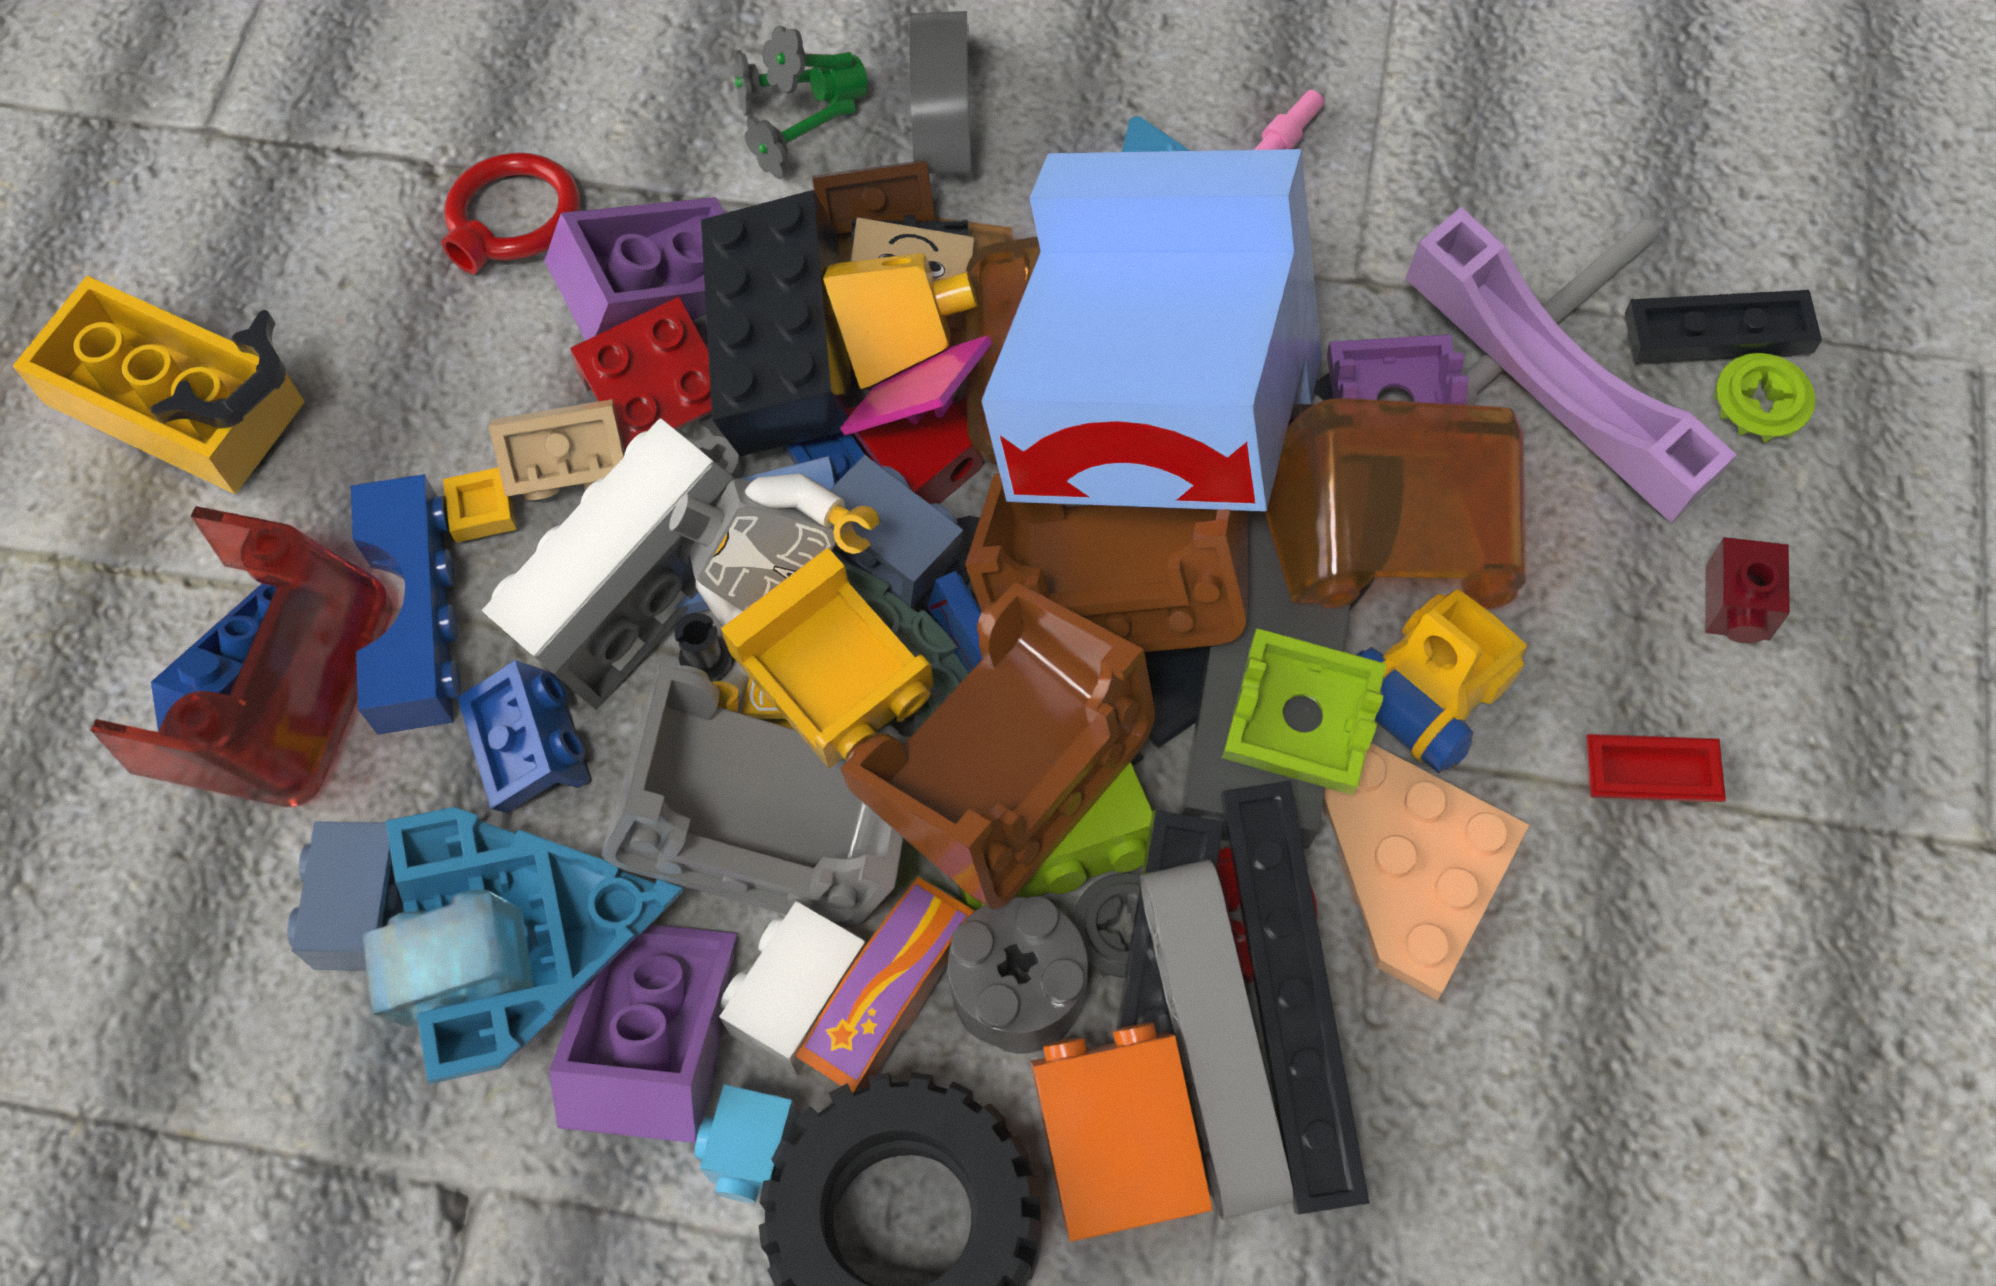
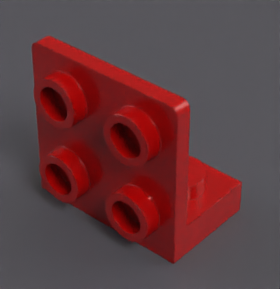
[570,297,712,451]

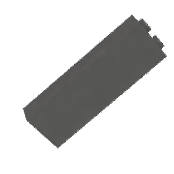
[1180,454,1369,849]

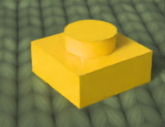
[443,467,517,543]

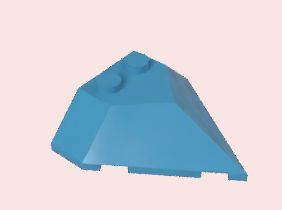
[386,807,683,1085]

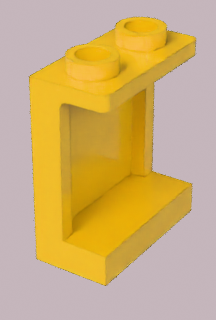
[721,547,934,769]

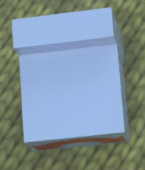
[981,149,1322,511]

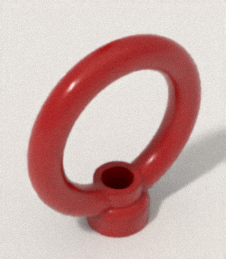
[441,152,581,274]

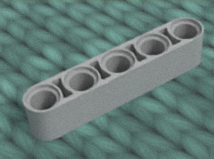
[1140,859,1294,1220]

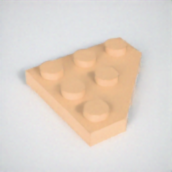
[1322,743,1529,1001]

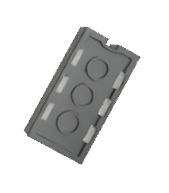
[482,418,735,710]

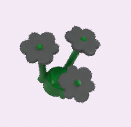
[734,26,867,179]

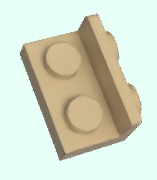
[488,399,625,500]

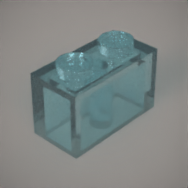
[362,890,534,1027]

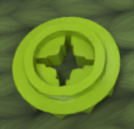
[1712,353,1816,443]

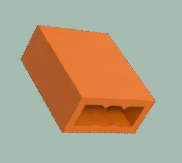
[1030,1022,1213,1242]

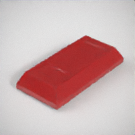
[1586,734,1726,802]

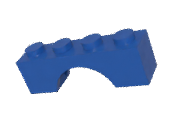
[351,474,461,735]

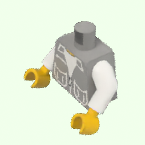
[669,473,879,626]

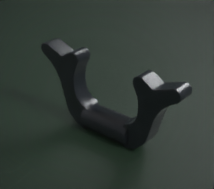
[151,310,286,428]

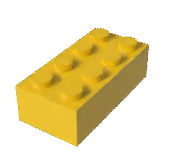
[13,275,305,495]

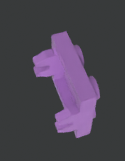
[1327,334,1470,458]

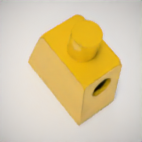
[823,253,978,389]

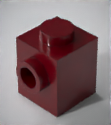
[1705,537,1790,643]

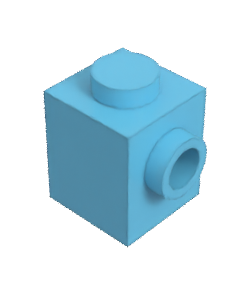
[694,1084,800,1204]

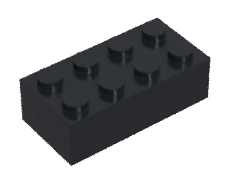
[701,190,854,457]

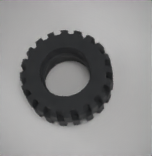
[758,1072,1041,1286]

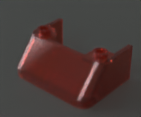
[90,506,393,807]

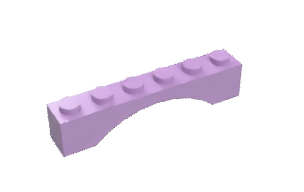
[1405,207,1737,523]

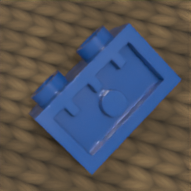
[458,660,590,813]

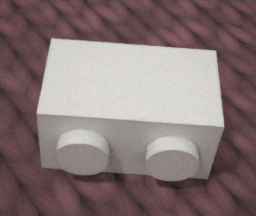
[719,901,866,1075]

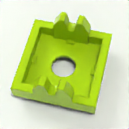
[1221,628,1387,795]

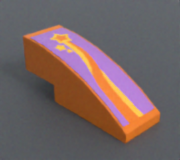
[795,876,976,1093]

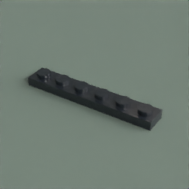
[1220,780,1370,1215]

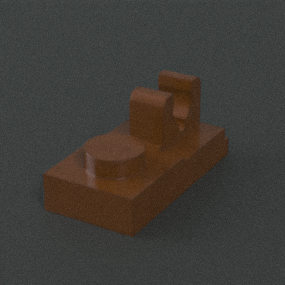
[812,160,935,234]

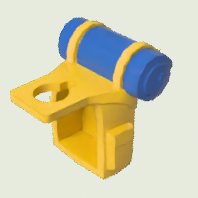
[1356,589,1528,773]

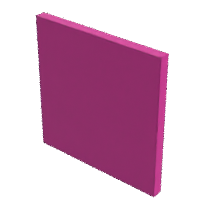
[840,335,992,436]

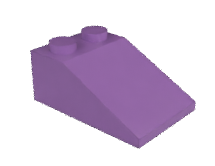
[544,197,725,341]
[549,924,738,1143]

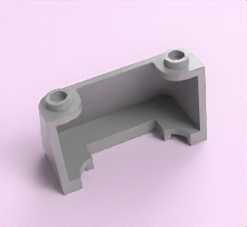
[602,663,909,927]

